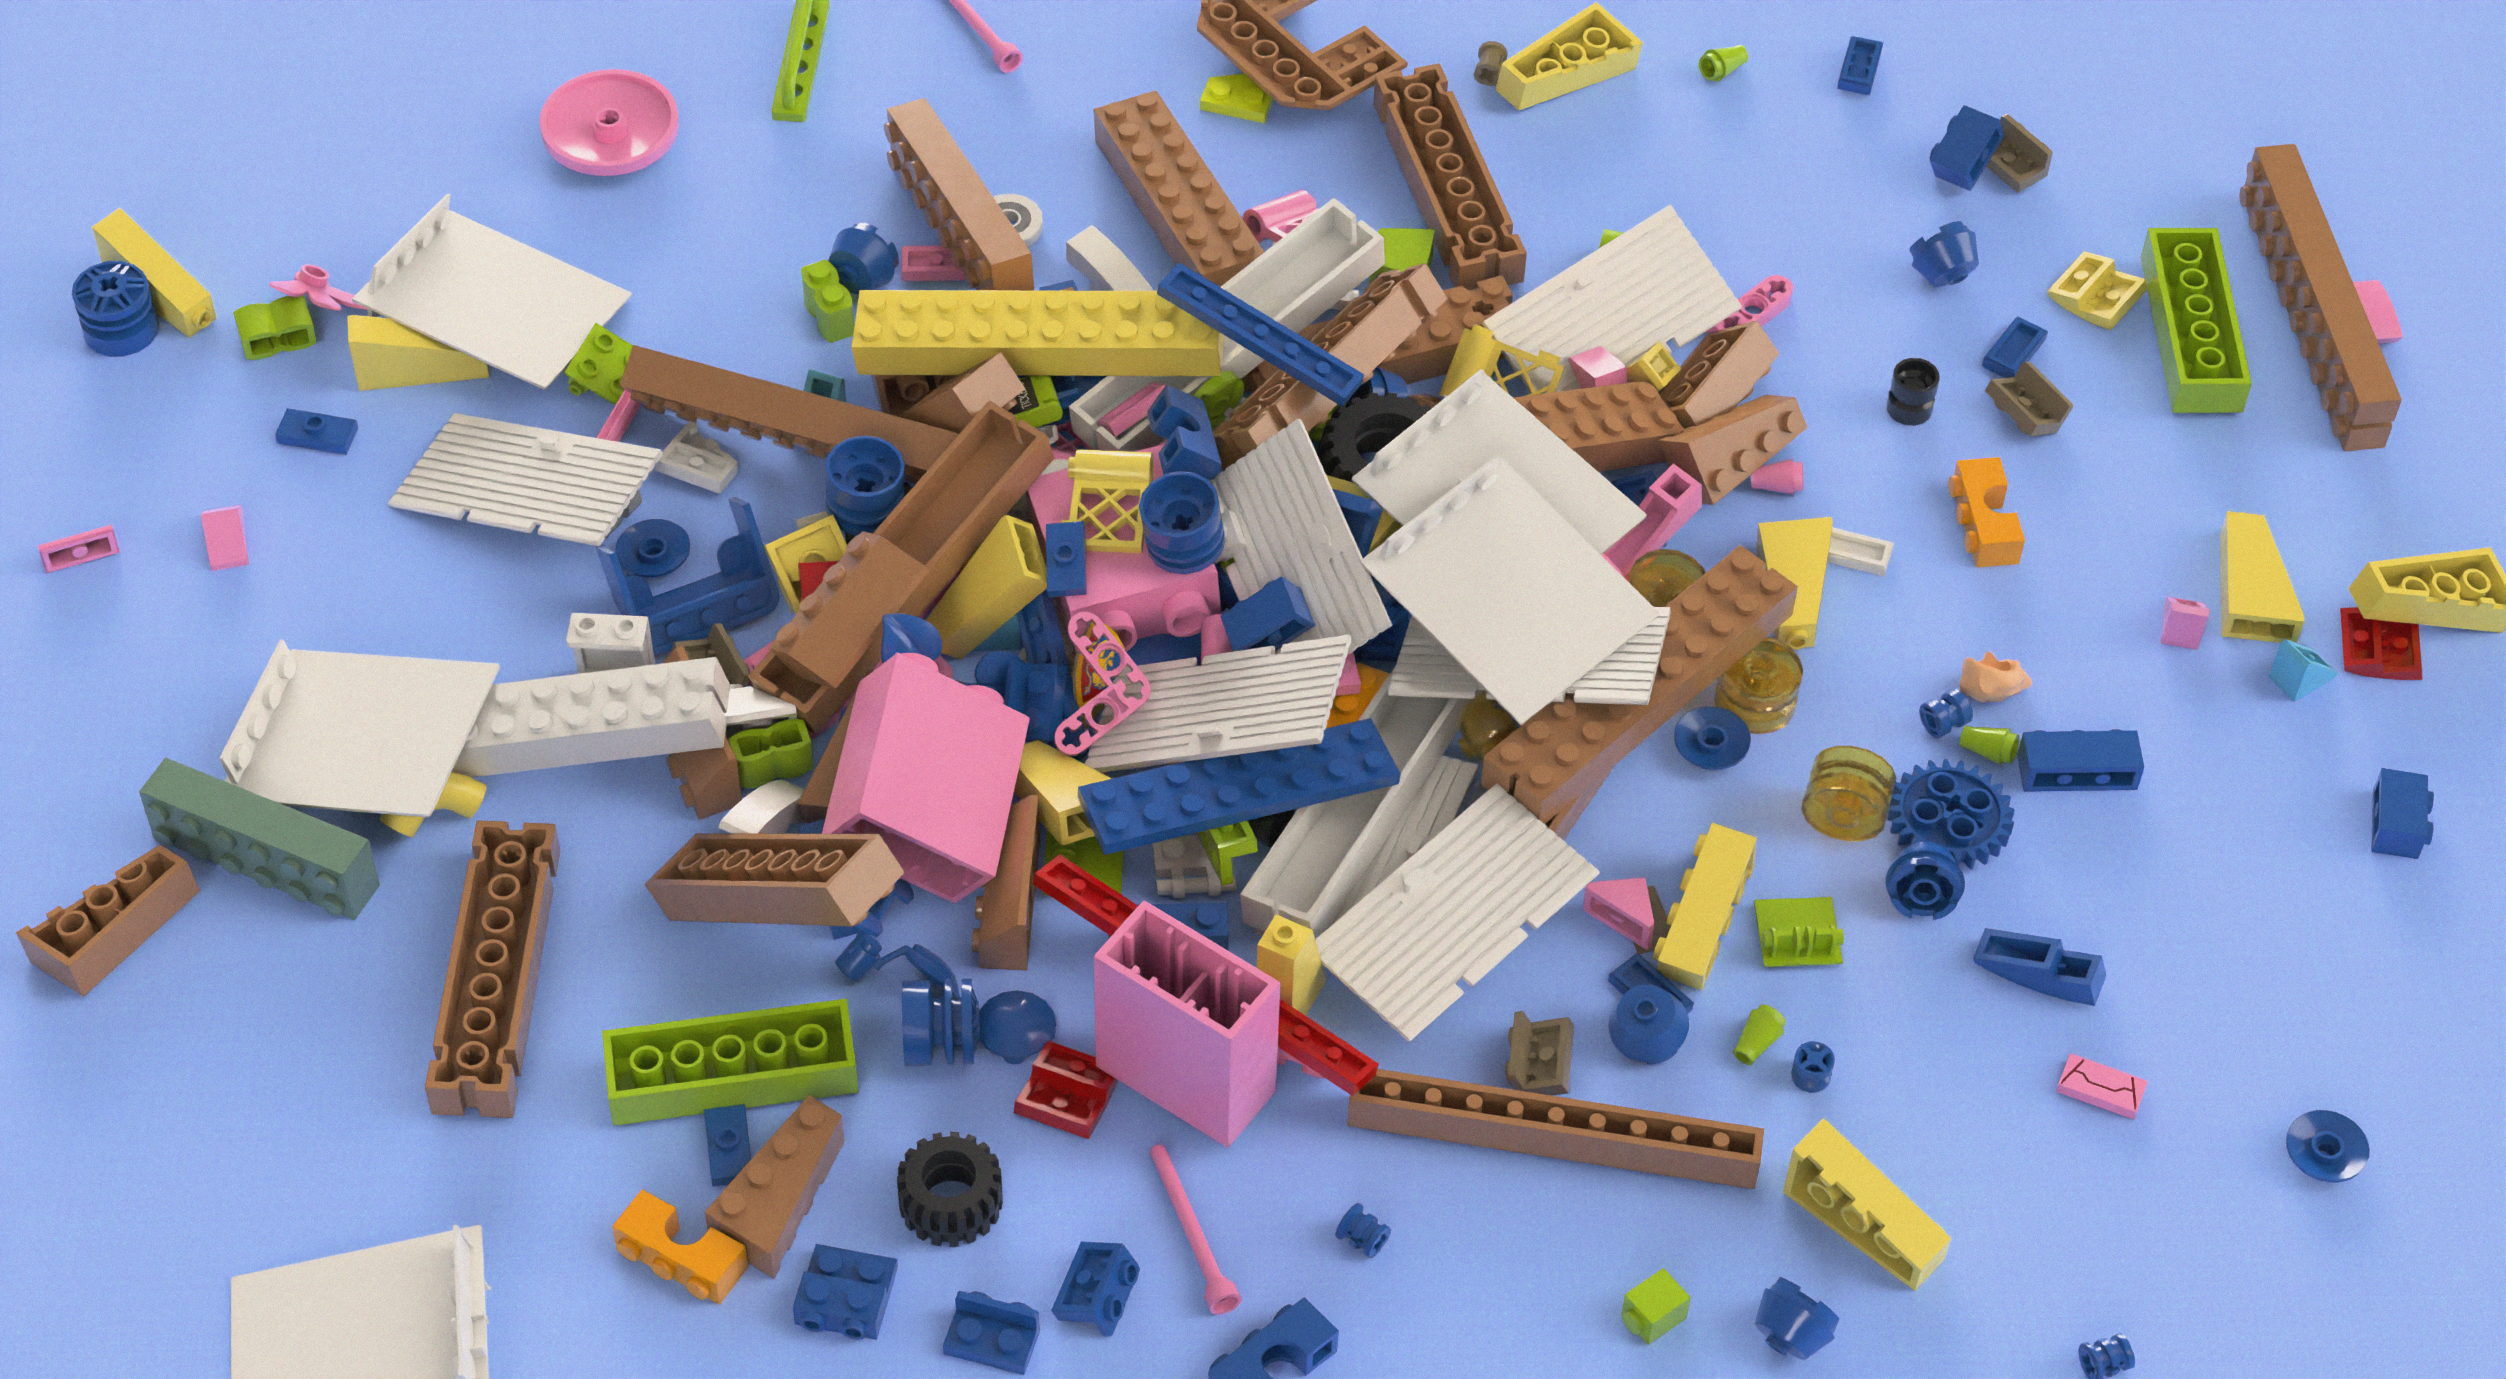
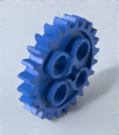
[1887,759,2015,870]

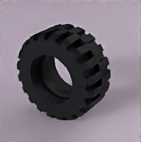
[1317,392,1432,483]

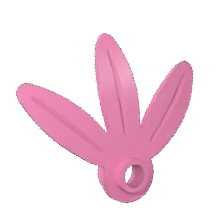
[269,264,367,311]

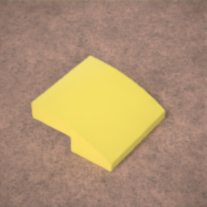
[2048,251,2147,330]

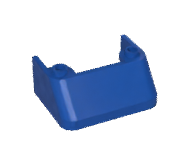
[595,497,780,655]

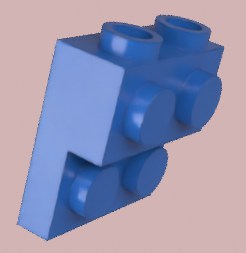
[793,1244,898,1340]

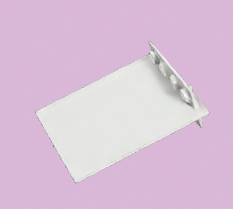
[352,193,632,390]
[1352,369,1647,555]
[1360,454,1660,725]
[219,639,500,817]
[230,1224,491,1379]

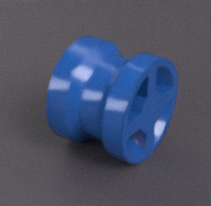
[1791,1041,1835,1093]

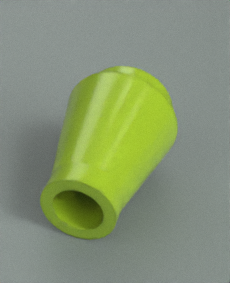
[1698,45,1749,82]
[1960,725,2020,765]
[1732,1004,1786,1066]

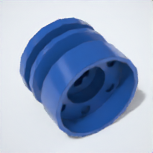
[71,261,159,357]
[825,436,905,536]
[1139,471,1226,575]
[902,978,980,1067]

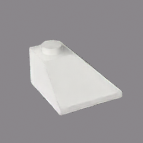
[724,684,797,742]

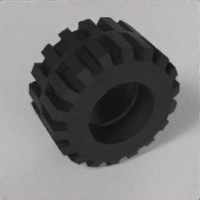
[897,1131,1003,1247]

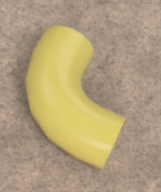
[379,772,487,837]

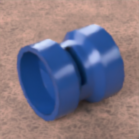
[1919,689,1973,738]

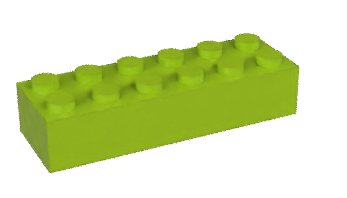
[2140,228,2252,413]
[602,998,859,1126]

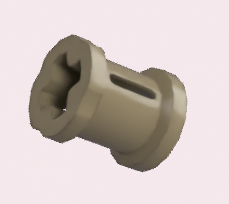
[1473,41,1508,86]

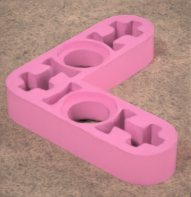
[1705,275,1793,334]
[1054,611,1151,756]

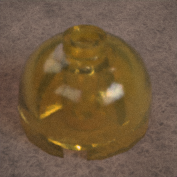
[1457,690,1518,763]

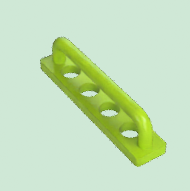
[771,0,830,122]

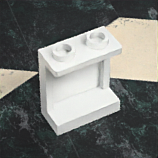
[566,613,655,674]

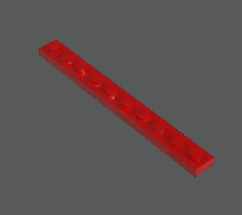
[1033,854,1379,1096]

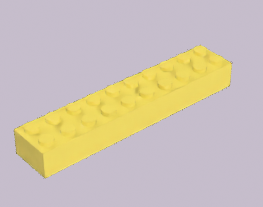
[851,290,1224,376]

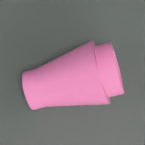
[1751,459,1803,495]

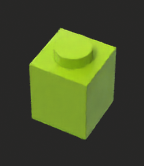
[1621,1268,1691,1345]

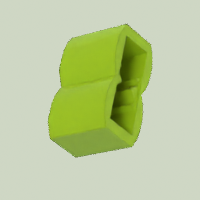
[801,259,854,343]
[233,296,317,360]
[728,719,814,788]

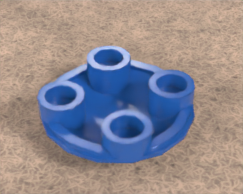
[979,990,1056,1065]

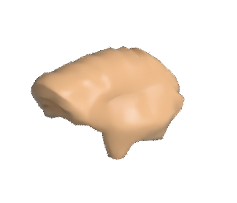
[1960,651,2032,703]

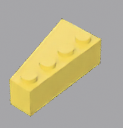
[1495,2,1643,111]
[2348,547,2506,633]
[1653,822,1757,990]
[1783,1118,1951,1291]

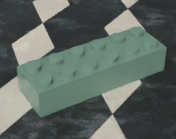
[139,757,380,920]

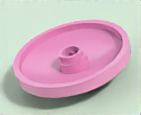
[540,69,679,176]

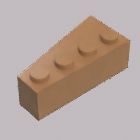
[15,845,200,997]
[705,1095,845,1279]

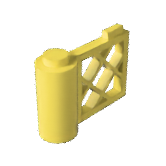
[1438,324,1565,398]
[1061,449,1154,553]

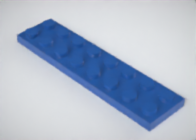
[1077,718,1401,855]

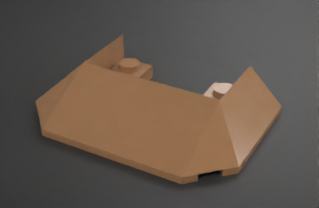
[1197,0,1408,111]

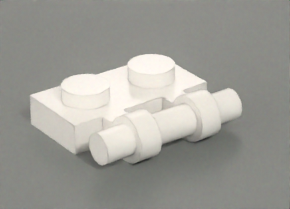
[1152,835,1236,898]

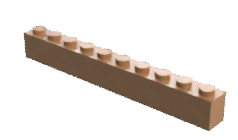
[1347,1069,1764,1189]

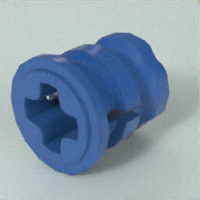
[1335,1203,1391,1258]
[2078,1333,2135,1379]

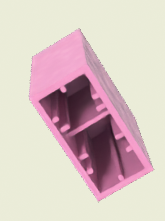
[1026,444,1221,656]
[822,652,1030,904]
[1094,900,1280,1148]

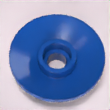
[615,519,691,578]
[1674,706,1751,770]
[2286,1110,2370,1183]

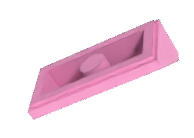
[37,525,120,573]

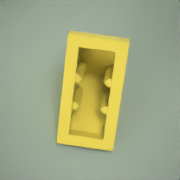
[1626,341,1681,392]

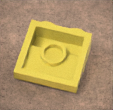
[763,515,847,614]

